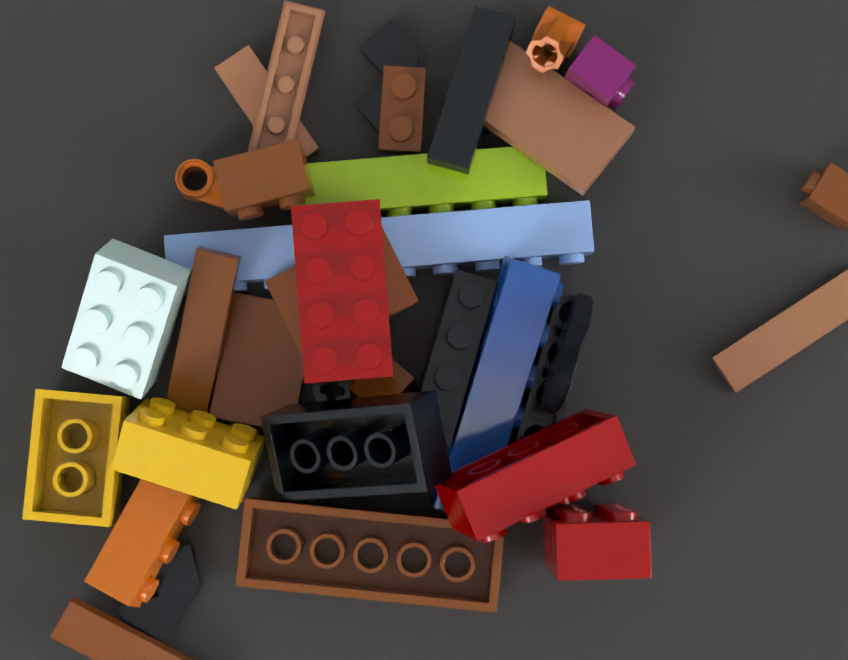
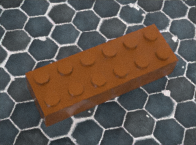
[235,496,504,613]

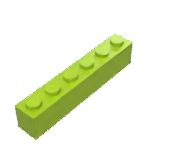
[305,147,548,217]

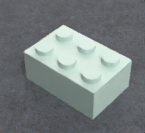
[61,239,192,399]

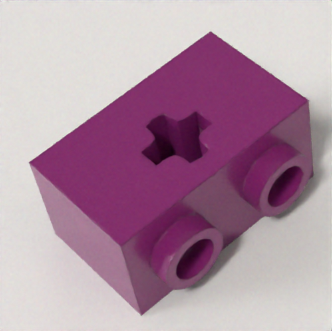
[565,34,636,111]

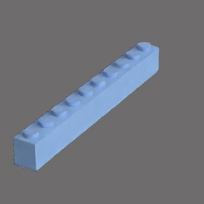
[164,200,594,296]

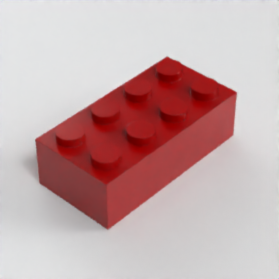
[291,199,394,384]
[435,409,636,543]
[542,503,652,581]

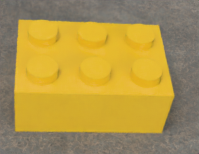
[22,389,131,527]
[111,397,265,510]

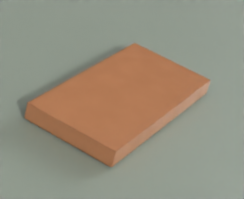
[446,41,635,196]

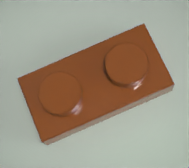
[378,65,426,154]

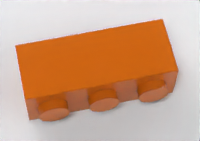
[84,479,201,607]

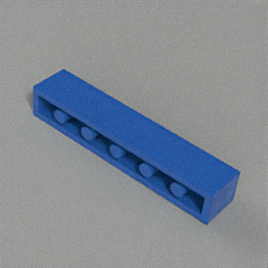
[429,256,563,511]

